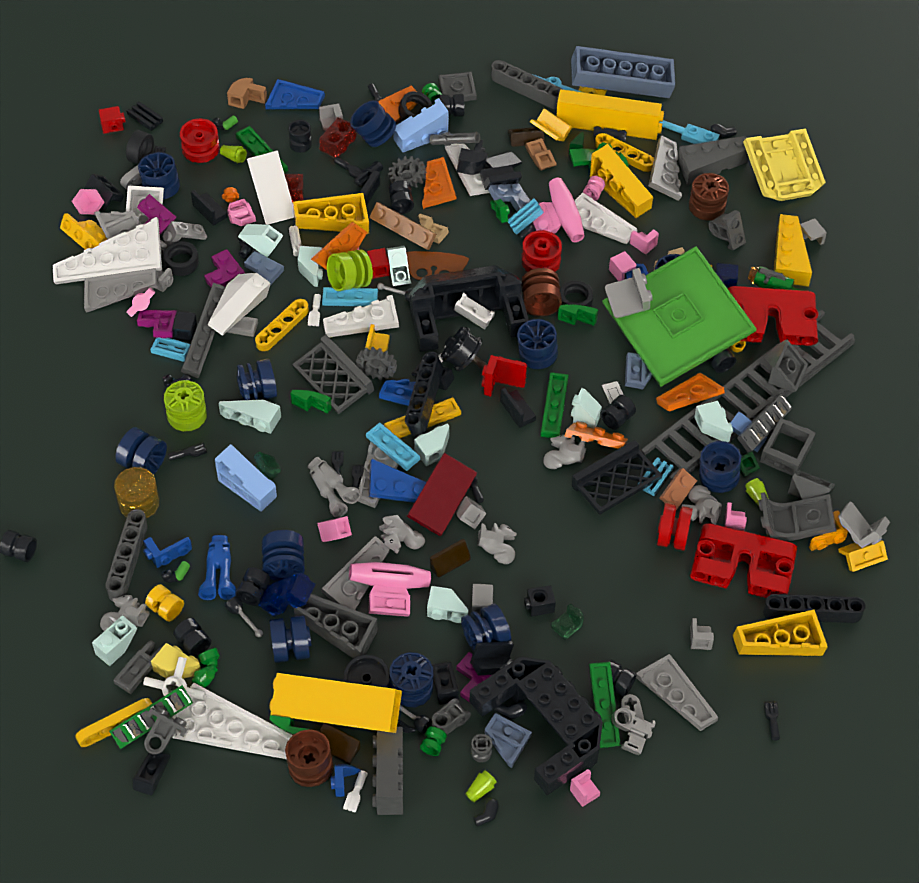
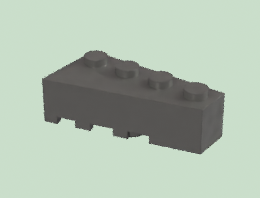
[677,136,749,186]
[294,591,378,659]
[372,727,403,815]

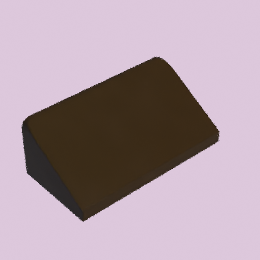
[508,127,545,147]
[430,539,471,577]
[319,723,361,765]

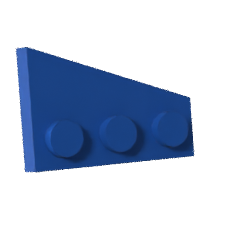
[265,79,325,109]
[369,459,426,502]

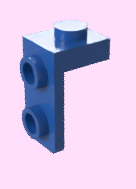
[143,537,192,568]

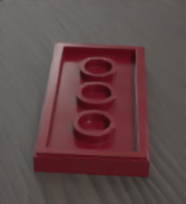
[407,453,477,537]

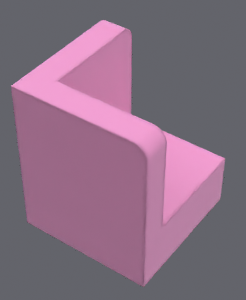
[72,189,105,215]
[630,229,659,254]
[609,251,637,281]
[724,502,747,531]
[317,516,352,542]
[570,769,600,807]

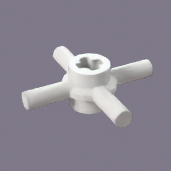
[143,657,206,700]

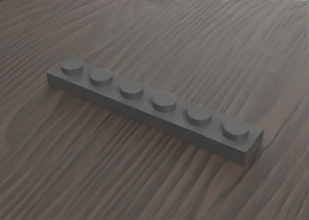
[181,283,226,378]

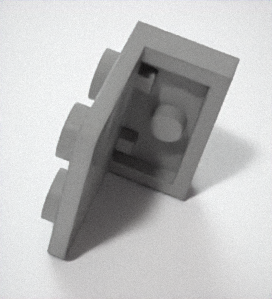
[605,268,653,318]
[838,502,890,548]

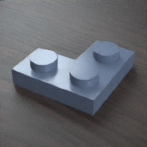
[488,184,530,212]
[244,251,284,286]

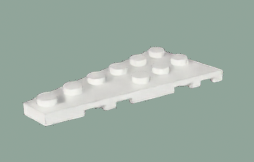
[53,217,162,284]
[172,683,292,759]

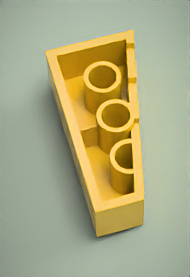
[590,144,653,218]
[293,193,369,234]
[774,214,812,287]
[733,610,828,656]

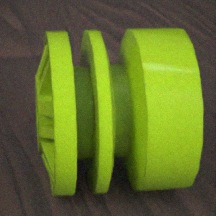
[327,249,373,291]
[164,380,207,431]

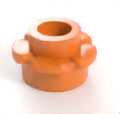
[222,187,239,203]

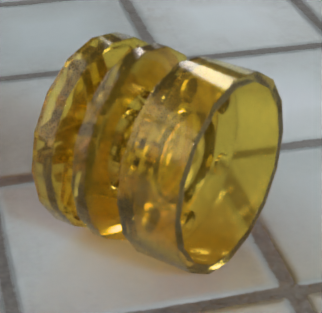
[114,467,160,518]

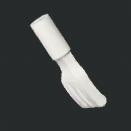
[308,294,321,326]
[343,770,368,813]

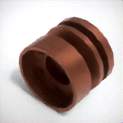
[689,173,729,221]
[521,268,562,316]
[285,729,333,787]

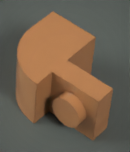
[227,78,267,109]

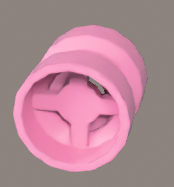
[583,176,605,201]

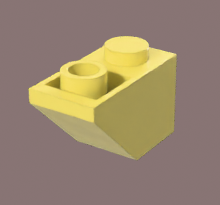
[151,643,201,679]

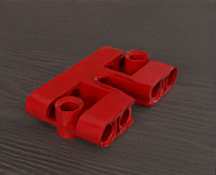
[728,286,819,346]
[690,523,797,598]

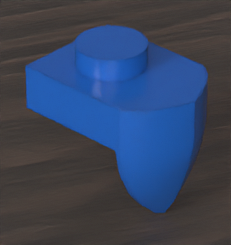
[331,764,361,797]

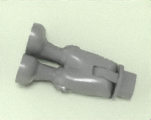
[308,457,361,518]

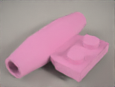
[530,178,584,242]
[349,562,431,617]

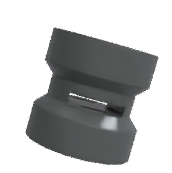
[471,734,492,762]

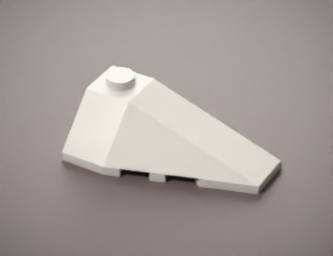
[126,186,164,225]
[208,273,271,336]

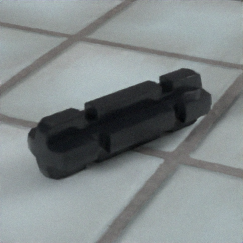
[593,126,627,141]

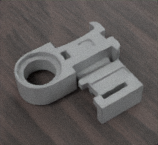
[611,708,656,755]

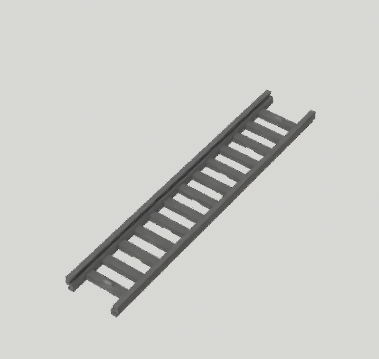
[640,310,855,481]

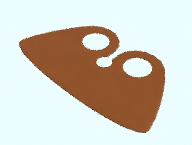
[406,251,469,280]

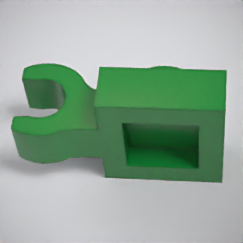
[490,199,510,223]

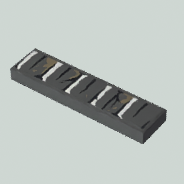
[737,393,792,453]

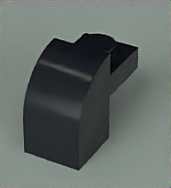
[457,140,488,175]

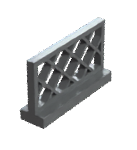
[292,335,375,414]

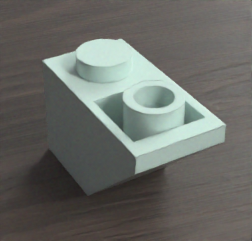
[238,224,283,257]
[298,246,323,287]
[386,246,411,286]
[571,388,602,428]
[694,401,733,442]
[414,423,449,466]
[427,586,468,623]
[92,615,137,666]

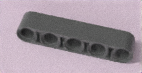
[491,60,563,109]
[106,509,148,601]

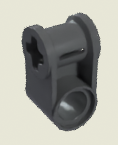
[431,698,471,735]

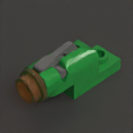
[748,266,802,291]

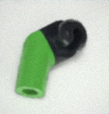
[212,116,238,130]
[161,561,190,583]

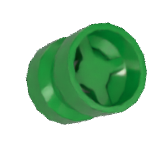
[422,83,442,105]
[420,727,447,756]

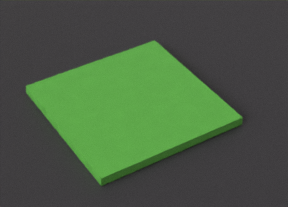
[602,246,756,387]

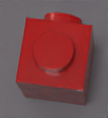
[99,106,126,134]
[367,248,390,279]

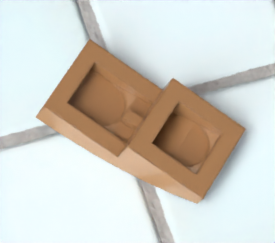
[525,138,556,171]

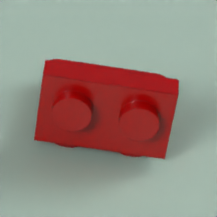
[481,355,527,396]

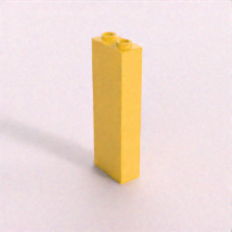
[556,89,664,140]
[270,673,402,733]

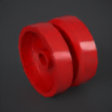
[180,118,220,163]
[522,230,562,272]
[657,503,693,551]

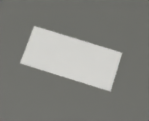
[247,151,294,225]

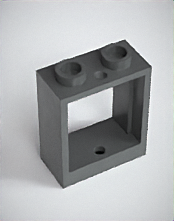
[760,418,816,476]

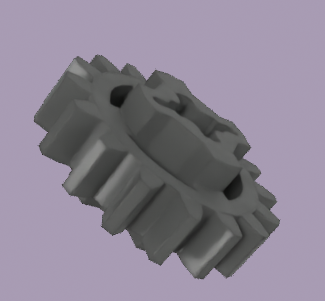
[388,156,427,187]
[356,347,397,380]

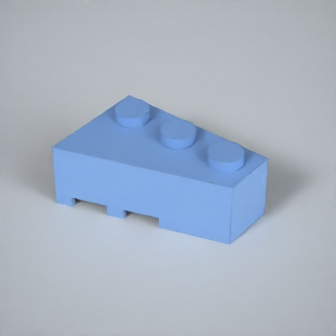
[393,98,449,152]
[215,444,277,512]

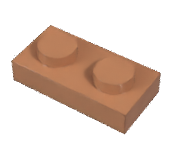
[659,468,697,510]

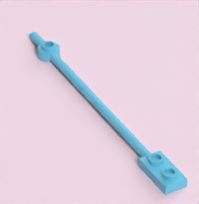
[535,75,720,144]

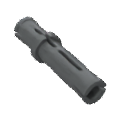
[430,132,480,146]

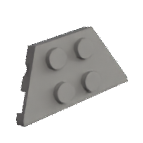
[94,211,140,240]

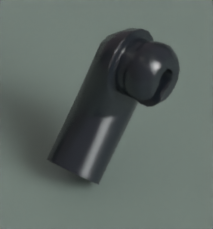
[711,124,737,139]
[520,222,536,241]
[238,237,253,258]

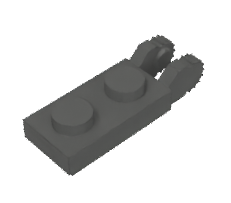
[114,640,162,694]

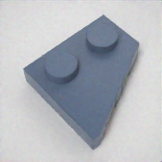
[625,352,653,389]
[484,713,532,768]

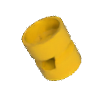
[145,584,184,622]

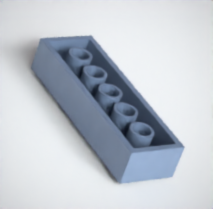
[571,46,675,98]

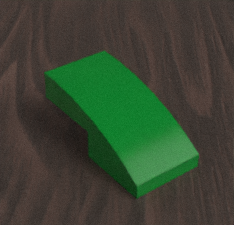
[569,148,597,169]
[558,305,598,326]
[290,390,332,414]
[270,715,308,735]

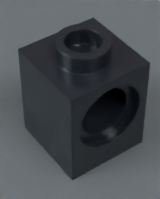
[172,311,197,342]
[524,585,556,617]

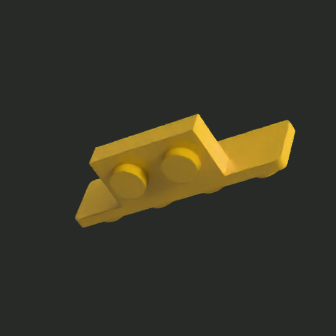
[60,213,107,250]

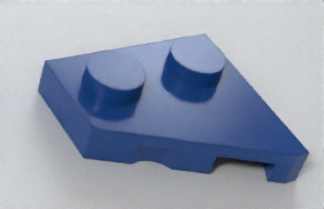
[379,379,415,406]

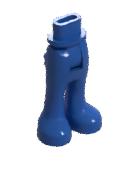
[198,535,237,600]

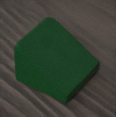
[569,132,584,151]
[740,452,760,477]

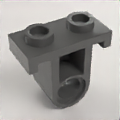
[709,210,746,250]
[144,706,190,754]

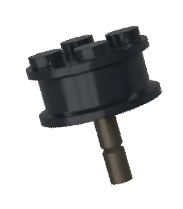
[441,326,488,371]

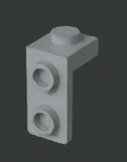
[163,221,207,247]

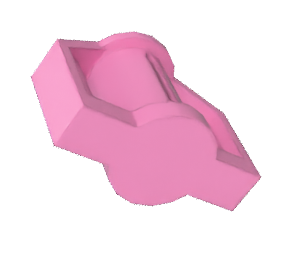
[227,199,256,226]
[127,287,155,317]

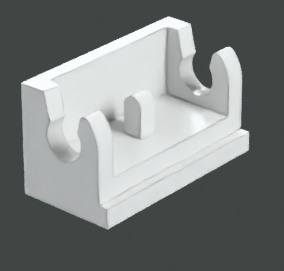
[454,293,495,330]

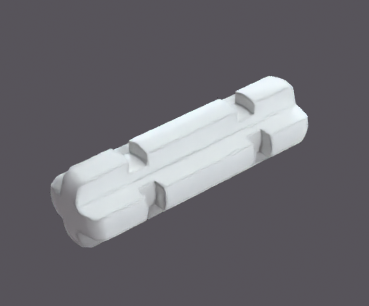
[289,225,301,257]

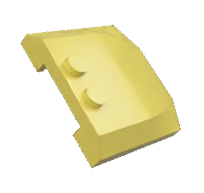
[743,129,826,201]

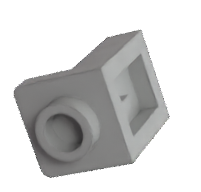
[155,268,173,292]

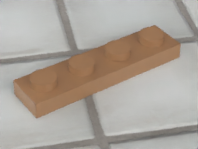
[369,202,437,250]

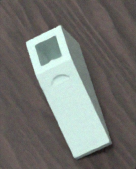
[219,400,281,434]

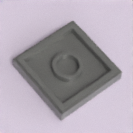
[438,72,477,101]

